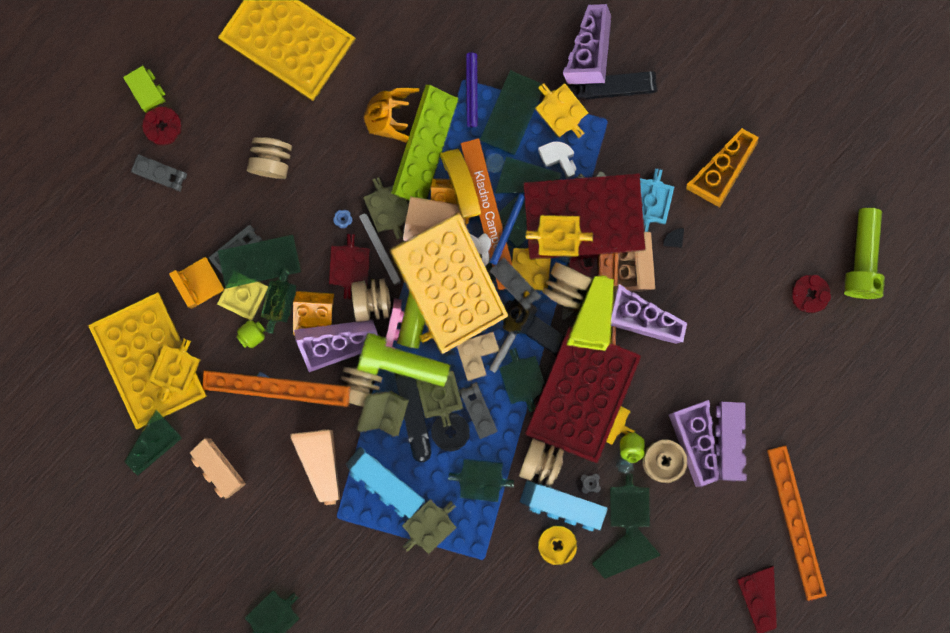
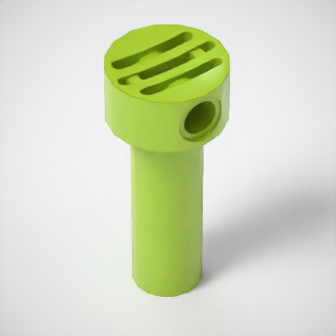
[844,208,885,299]
[397,291,425,349]
[357,333,450,387]

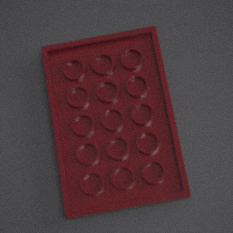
[524,174,646,260]
[525,326,641,463]

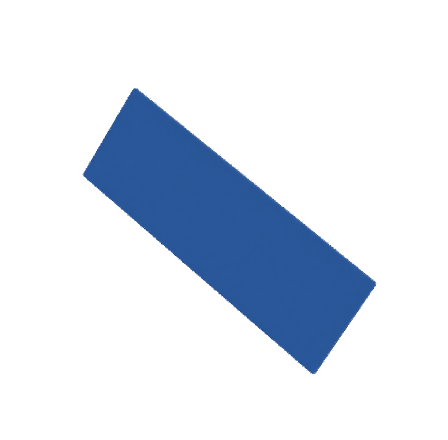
[337,80,607,560]

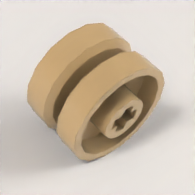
[642,440,687,482]

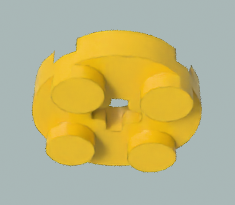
[538,526,577,565]

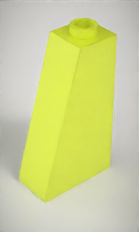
[567,276,614,351]

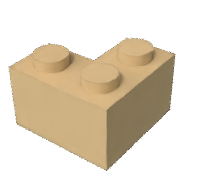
[457,332,499,381]

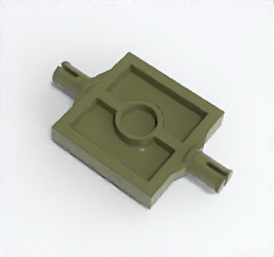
[363,177,408,240]
[416,371,463,427]
[402,499,457,554]

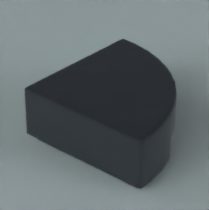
[663,228,684,248]

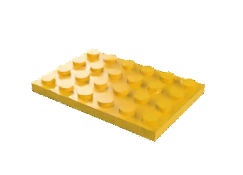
[218,0,355,101]
[390,213,508,353]
[88,293,207,430]

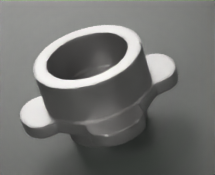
[581,474,601,494]

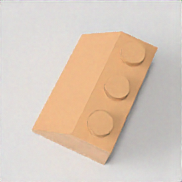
[403,197,466,241]
[618,232,655,292]
[190,438,246,499]

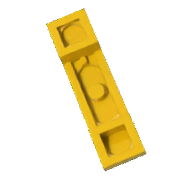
[440,149,481,219]

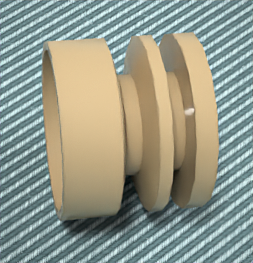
[247,137,292,179]
[542,262,592,309]
[352,278,391,322]
[341,367,382,407]
[519,438,564,488]

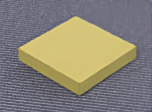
[217,270,269,320]

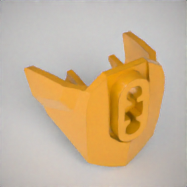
[364,88,419,143]

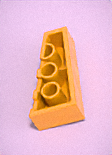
[687,128,759,207]

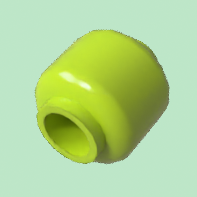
[236,320,265,348]
[620,433,645,463]

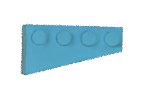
[346,446,425,519]
[520,480,607,531]

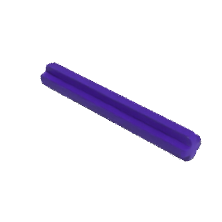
[466,52,478,128]

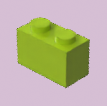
[123,66,166,113]

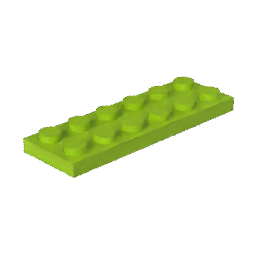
[391,85,458,201]

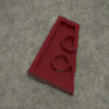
[737,566,777,633]

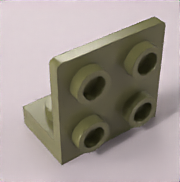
[358,391,409,436]

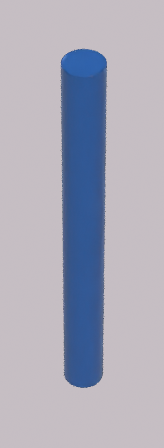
[490,194,525,265]

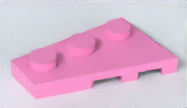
[385,298,404,348]

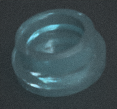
[486,153,504,173]
[615,459,634,474]

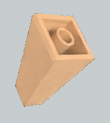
[291,430,340,505]

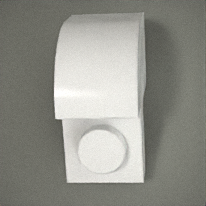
[538,142,576,179]

